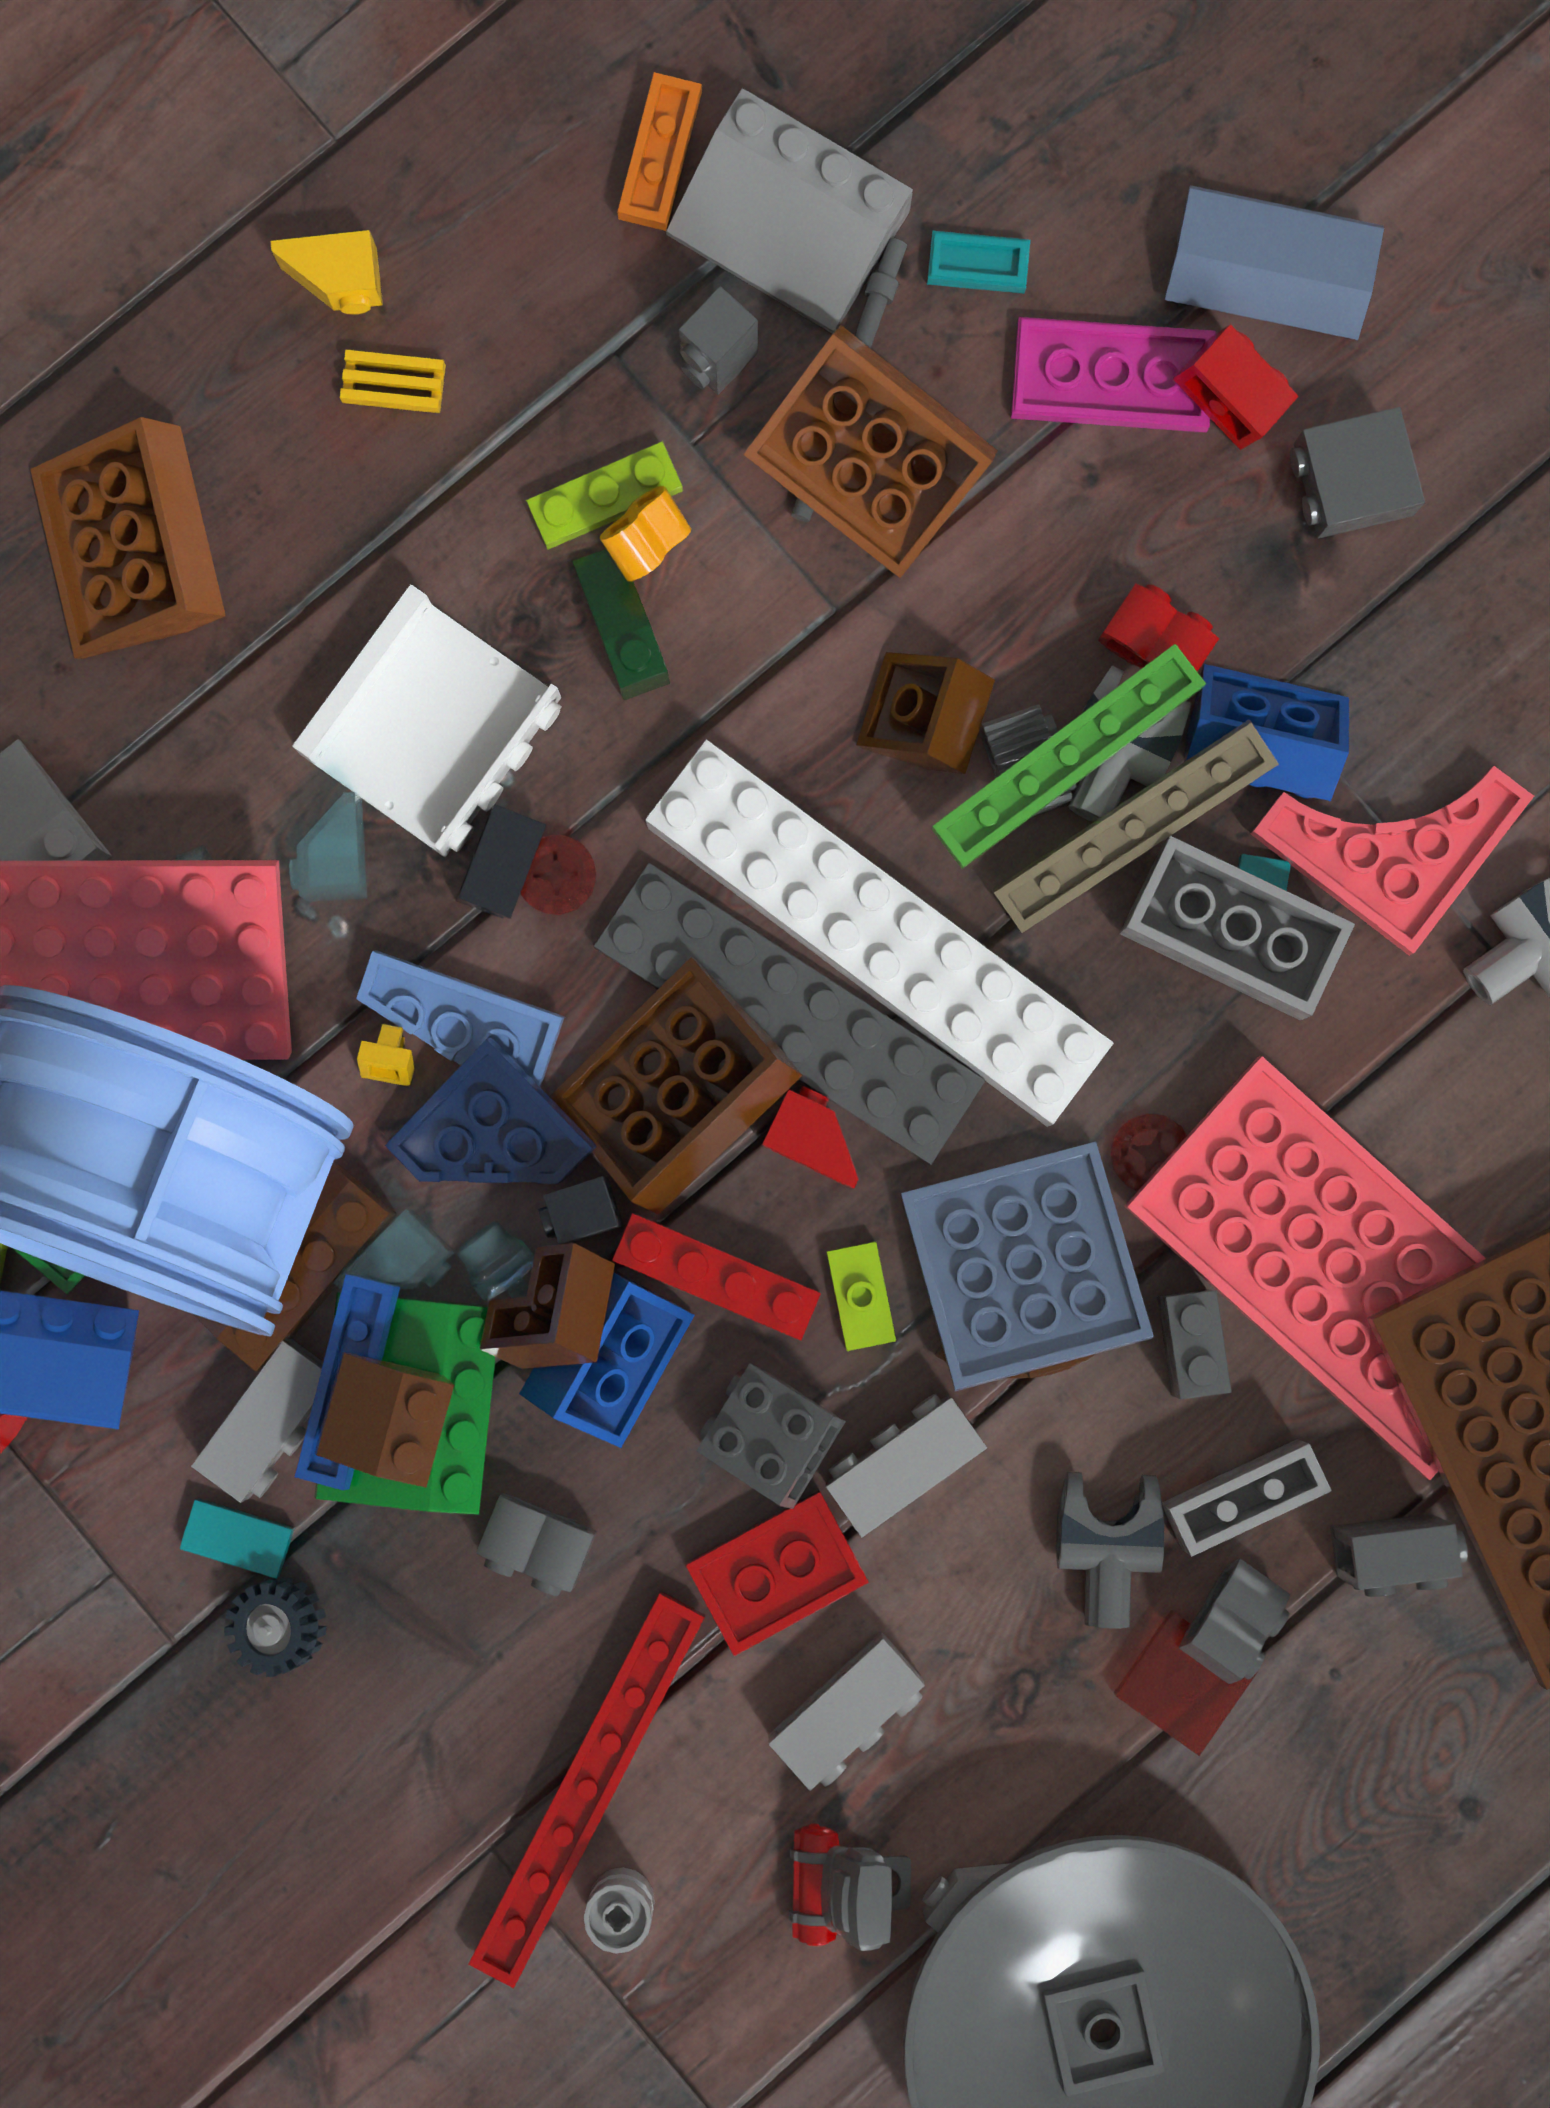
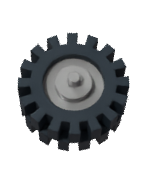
[224,1577,327,1677]

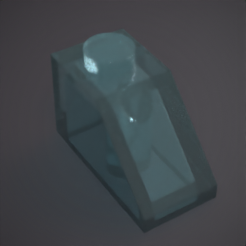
[289,792,367,902]
[334,1209,455,1289]

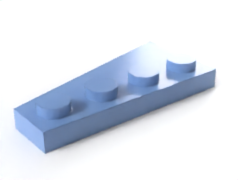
[356,950,565,1088]

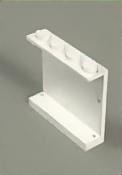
[292,584,562,858]

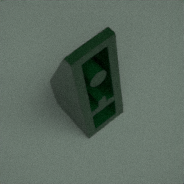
[572,549,670,700]

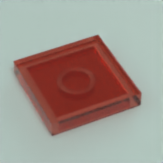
[1114,1610,1258,1756]

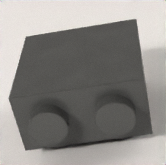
[1290,407,1425,539]
[696,1363,846,1509]
[1330,1513,1468,1597]

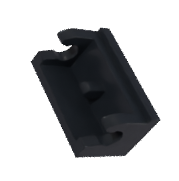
[456,804,546,919]

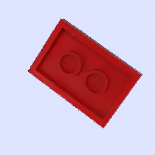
[685,1490,869,1656]

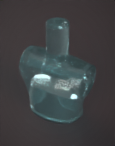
[455,1220,534,1301]

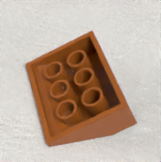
[743,325,998,578]
[30,417,226,659]

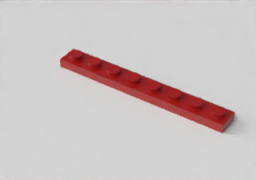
[468,1591,705,1989]

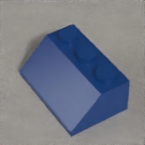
[1184,664,1349,801]
[519,1270,695,1448]
[0,1291,139,1429]

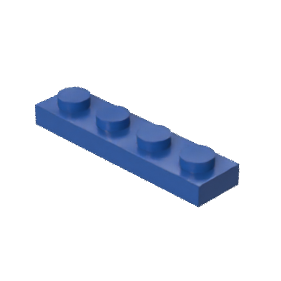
[295,1274,400,1490]

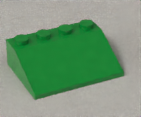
[314,1292,495,1515]

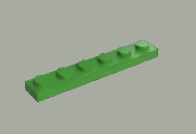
[931,644,1206,869]

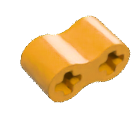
[600,486,691,581]

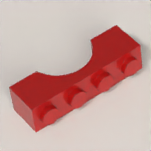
[612,1213,821,1341]

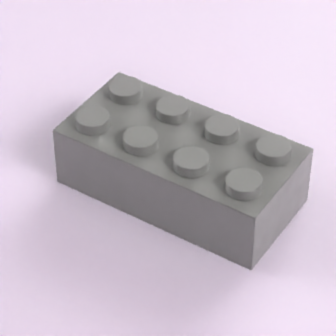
[1119,836,1355,1020]

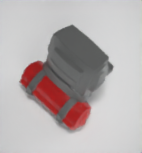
[789,1823,911,1951]

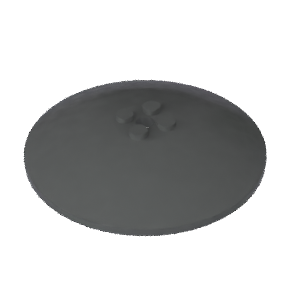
[903,1835,1320,2108]

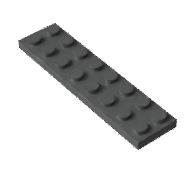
[594,863,986,1165]

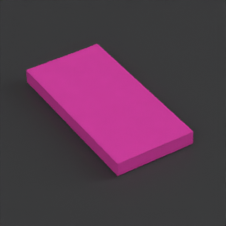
[1011,317,1216,433]

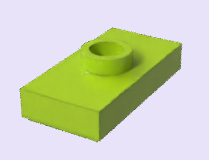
[827,1242,896,1351]

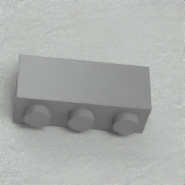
[191,1339,323,1503]
[825,1393,987,1538]
[1162,1439,1332,1557]
[768,1632,925,1791]

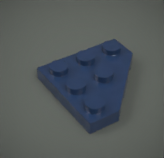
[385,1038,597,1184]

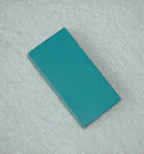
[927,231,1031,294]
[179,1498,295,1579]

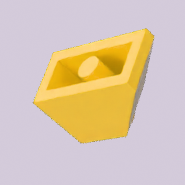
[270,230,383,315]

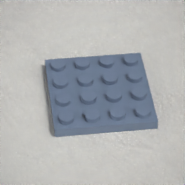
[901,1142,1154,1391]

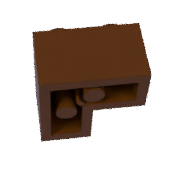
[480,1243,615,1369]

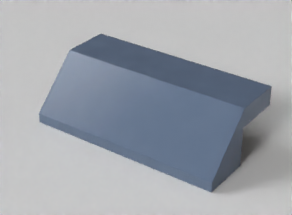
[1165,185,1384,340]

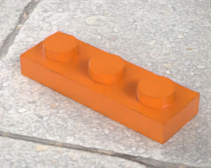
[617,72,702,231]

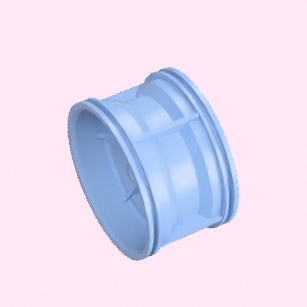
[0,985,354,1336]

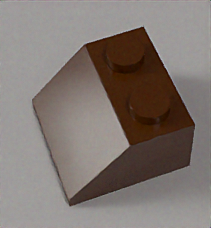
[856,652,995,774]
[315,1352,454,1488]

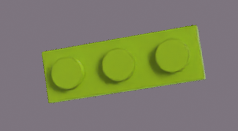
[526,441,683,550]

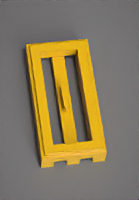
[340,350,446,413]

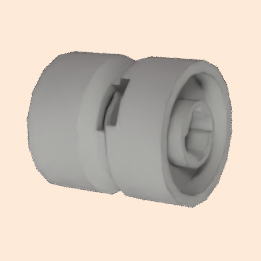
[584,1867,655,1954]

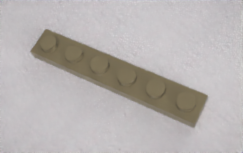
[993,720,1279,933]

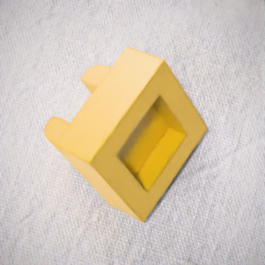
[357,1024,415,1087]

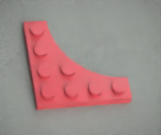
[1250,766,1534,956]

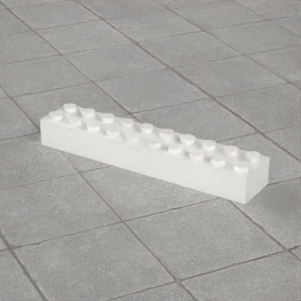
[646,739,1114,1127]

